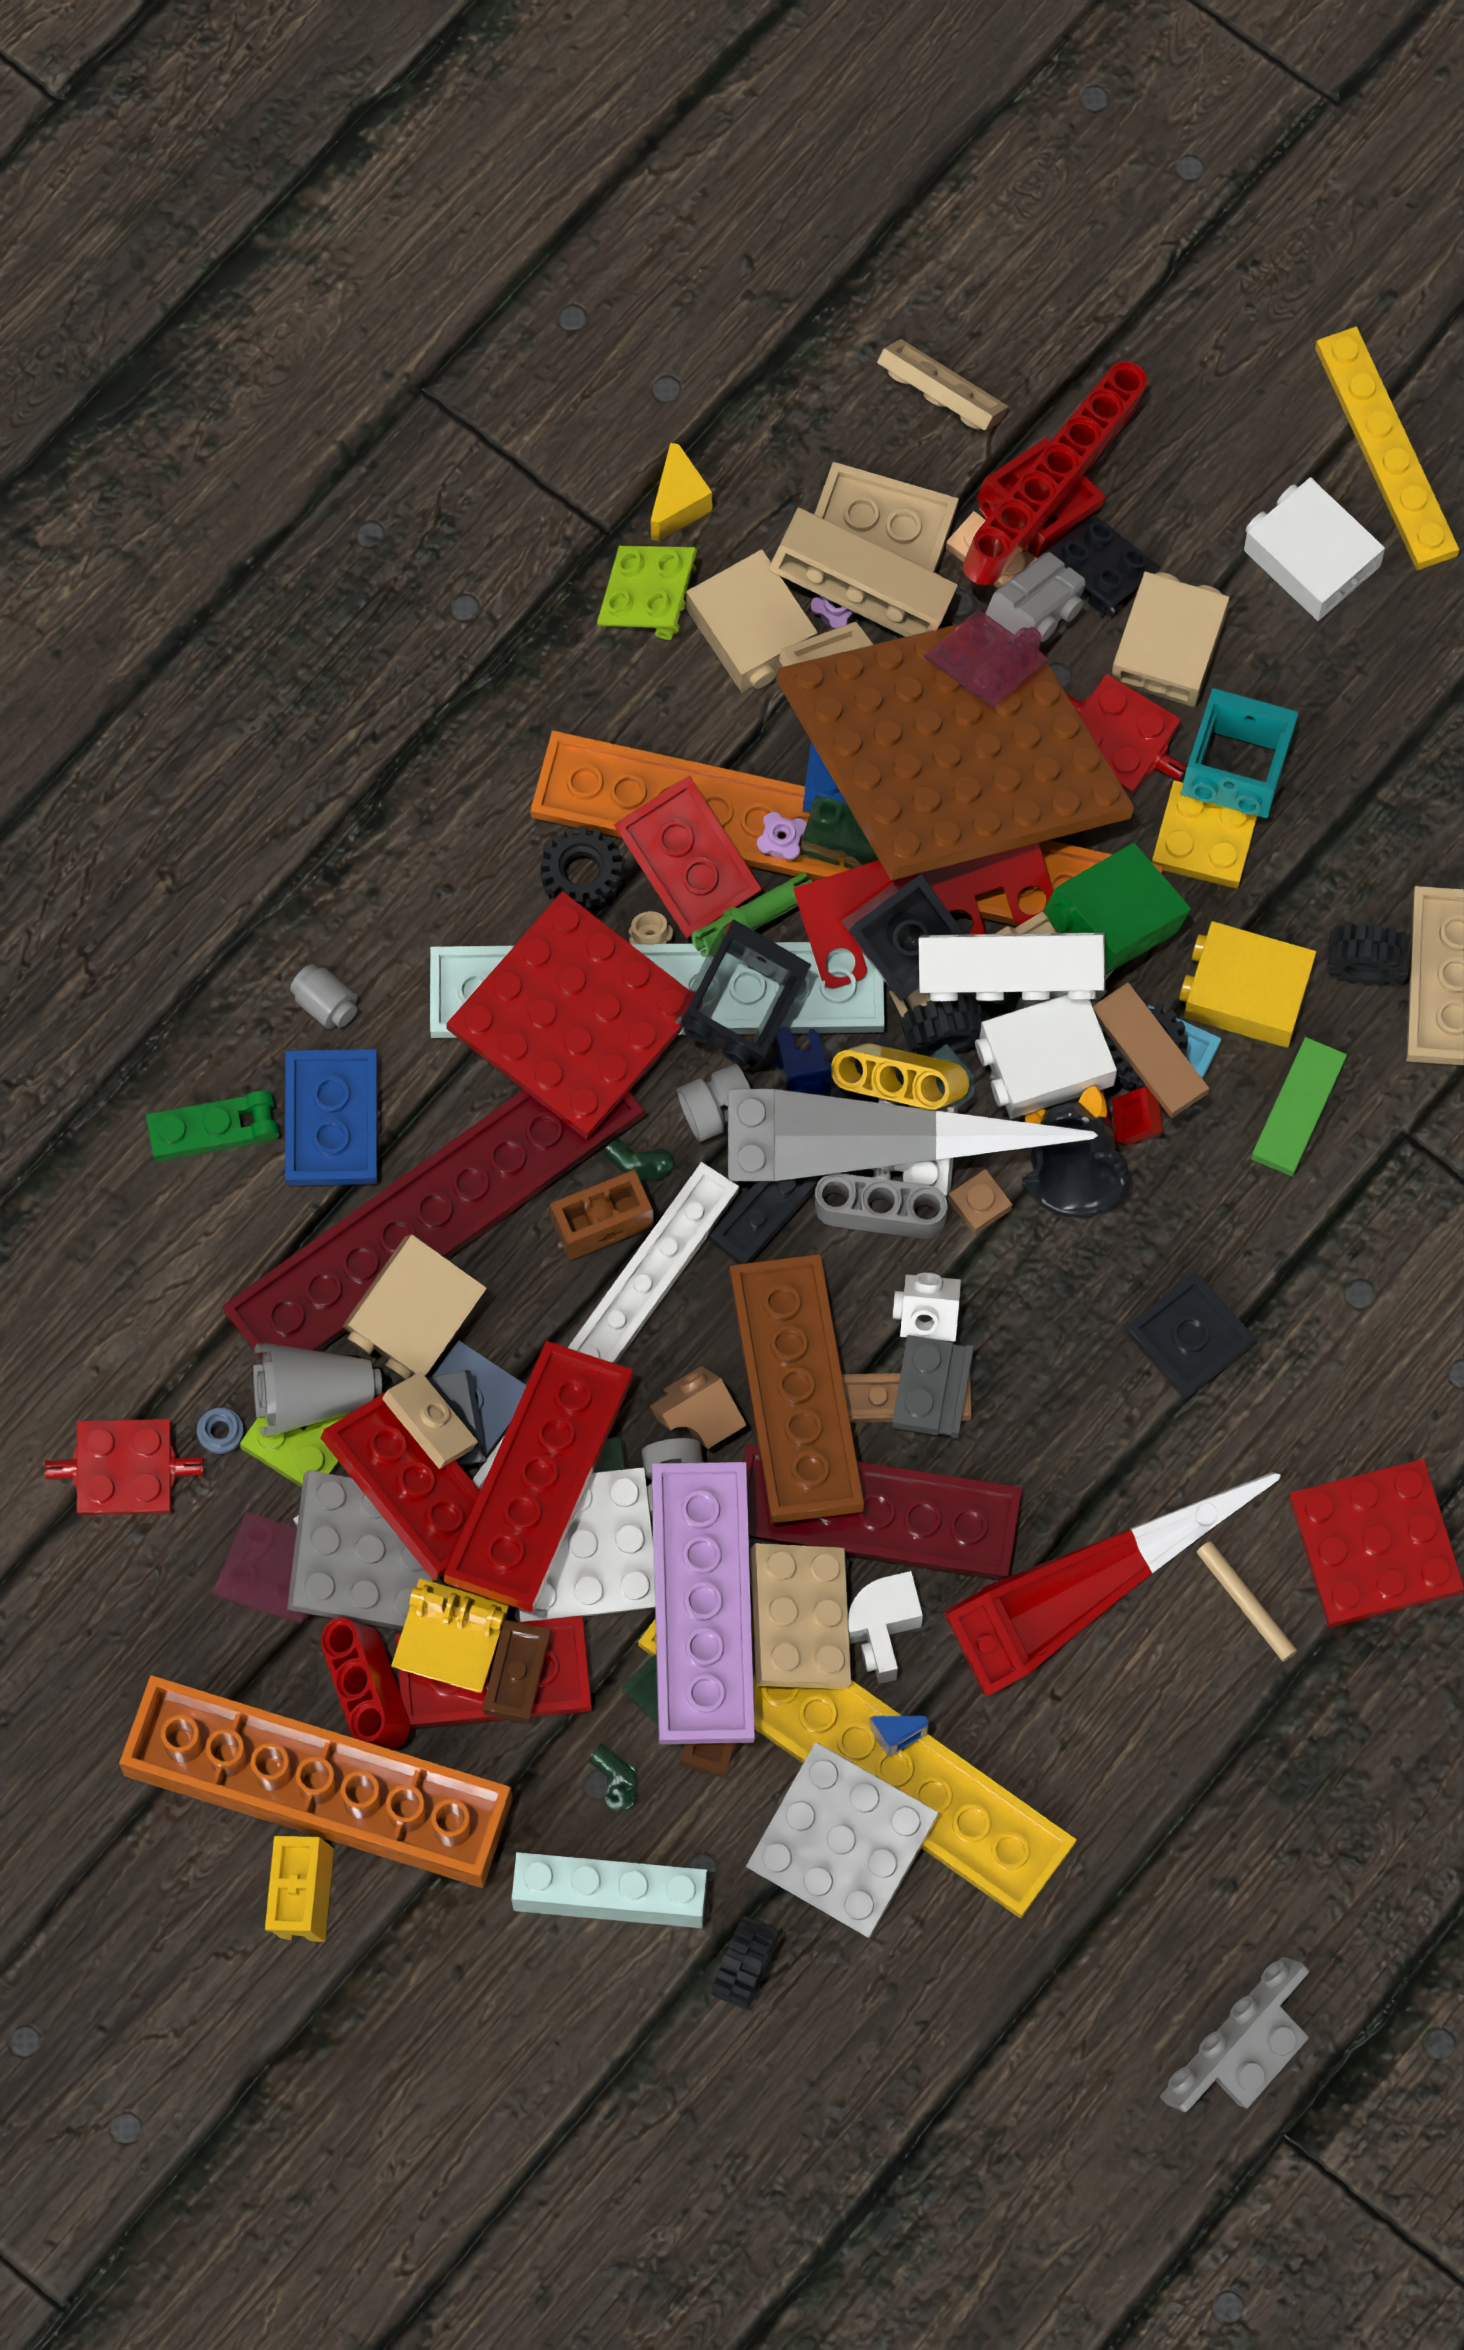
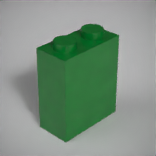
[1043,843,1191,975]

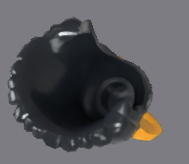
[1022,1086,1131,1218]

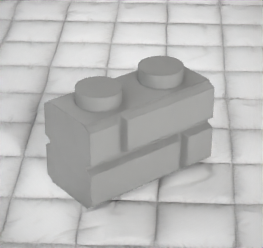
[984,552,1086,649]

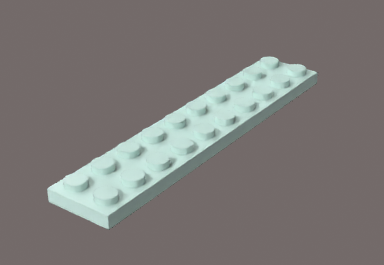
[430,942,884,1038]

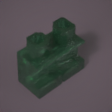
[800,796,879,869]

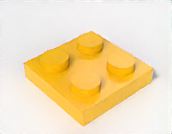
[1152,781,1257,889]

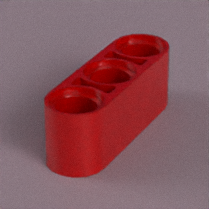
[321,1617,410,1750]

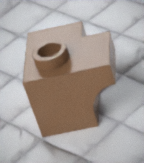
[650,1366,746,1449]

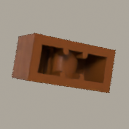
[550,1169,653,1261]

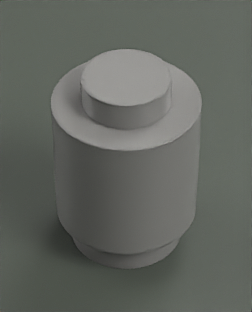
[290,964,357,1029]

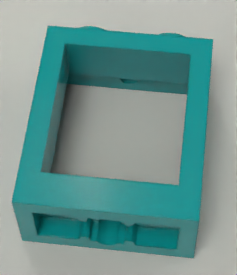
[1181,688,1299,818]

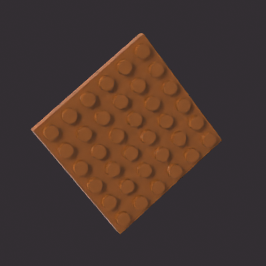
[776,618,1134,880]

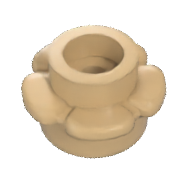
[629,911,673,945]

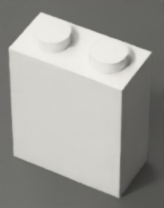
[1244,477,1385,621]
[975,994,1117,1119]

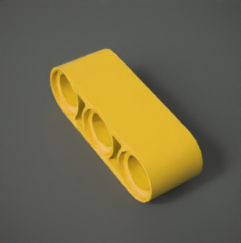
[830,1044,969,1109]

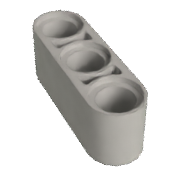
[815,1173,947,1239]

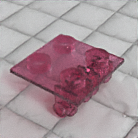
[924,609,1048,708]
[213,1512,310,1624]

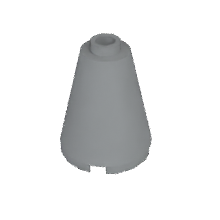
[253,1343,382,1436]

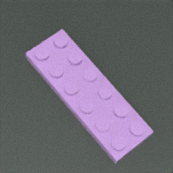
[652,1462,755,1744]

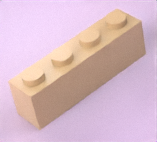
[768,507,958,637]

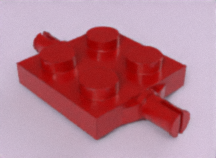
[1066,674,1187,796]
[44,1419,204,1516]

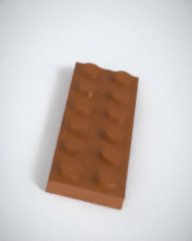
[729,1254,864,1524]

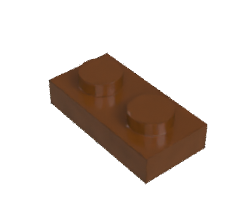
[483,1619,551,1724]

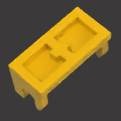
[265,1836,334,1942]

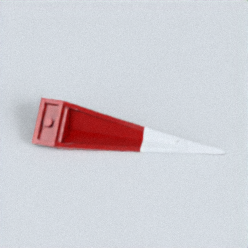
[942,1472,1281,1696]

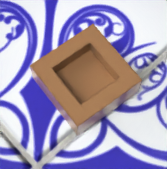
[948,1169,1012,1235]

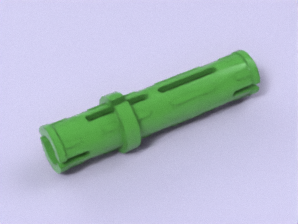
[692,873,813,958]

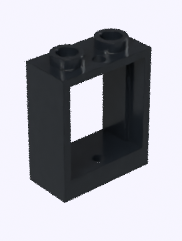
[674,919,812,1066]

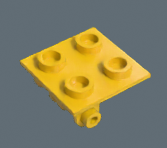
[391,1578,509,1693]

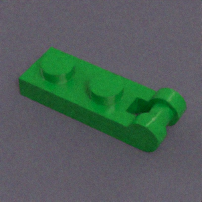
[146,1090,279,1162]

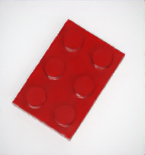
[613,776,763,938]

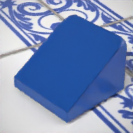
[869,1716,929,1757]

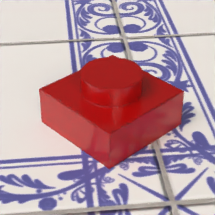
[1111,1086,1163,1145]

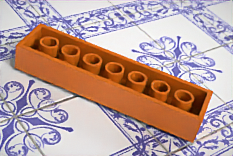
[119,1675,513,1888]

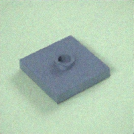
[431,1340,526,1468]

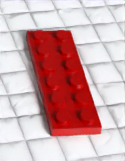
[444,1341,633,1613]

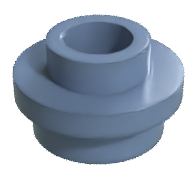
[197,1408,244,1454]

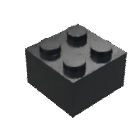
[841,873,965,1001]

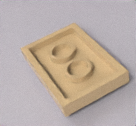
[815,462,959,573]
[750,1543,851,1689]

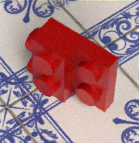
[977,437,1106,559]

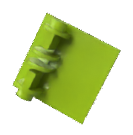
[597,546,697,640]

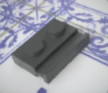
[892,1335,974,1439]

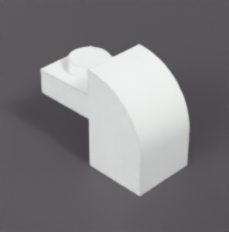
[848,1571,923,1684]

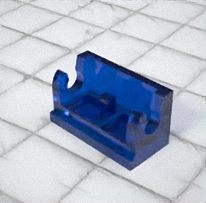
[776,1028,832,1096]

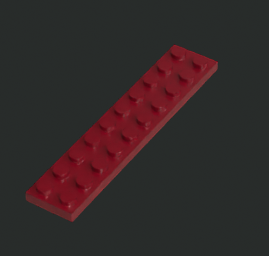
[221,1090,645,1362]

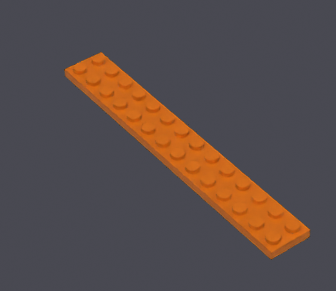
[530,730,1163,954]

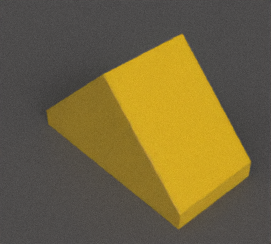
[650,443,712,541]

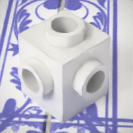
[893,1273,961,1342]

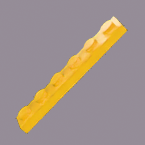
[1315,326,1459,571]

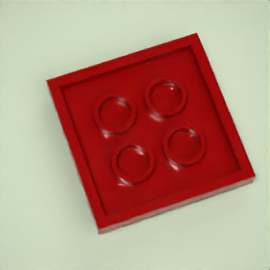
[1289,1459,1464,1628]

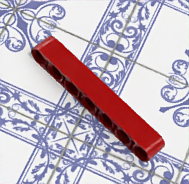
[963,361,1147,585]

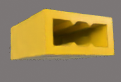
[1179,921,1316,1048]

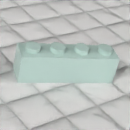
[512,1852,707,1928]

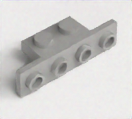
[1160,1957,1309,2112]

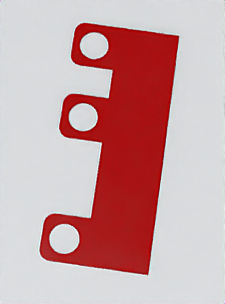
[793,842,1054,988]

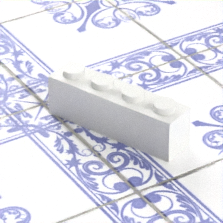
[919,932,1105,1001]

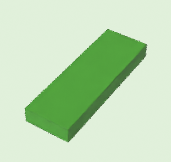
[1251,1037,1347,1177]

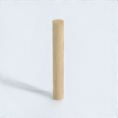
[1196,1541,1298,1662]

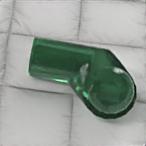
[603,1138,674,1181]
[588,1743,637,1811]

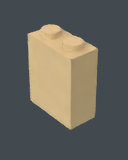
[686,549,818,693]
[1111,572,1230,708]
[342,1234,487,1381]

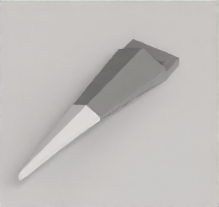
[728,1089,1098,1181]

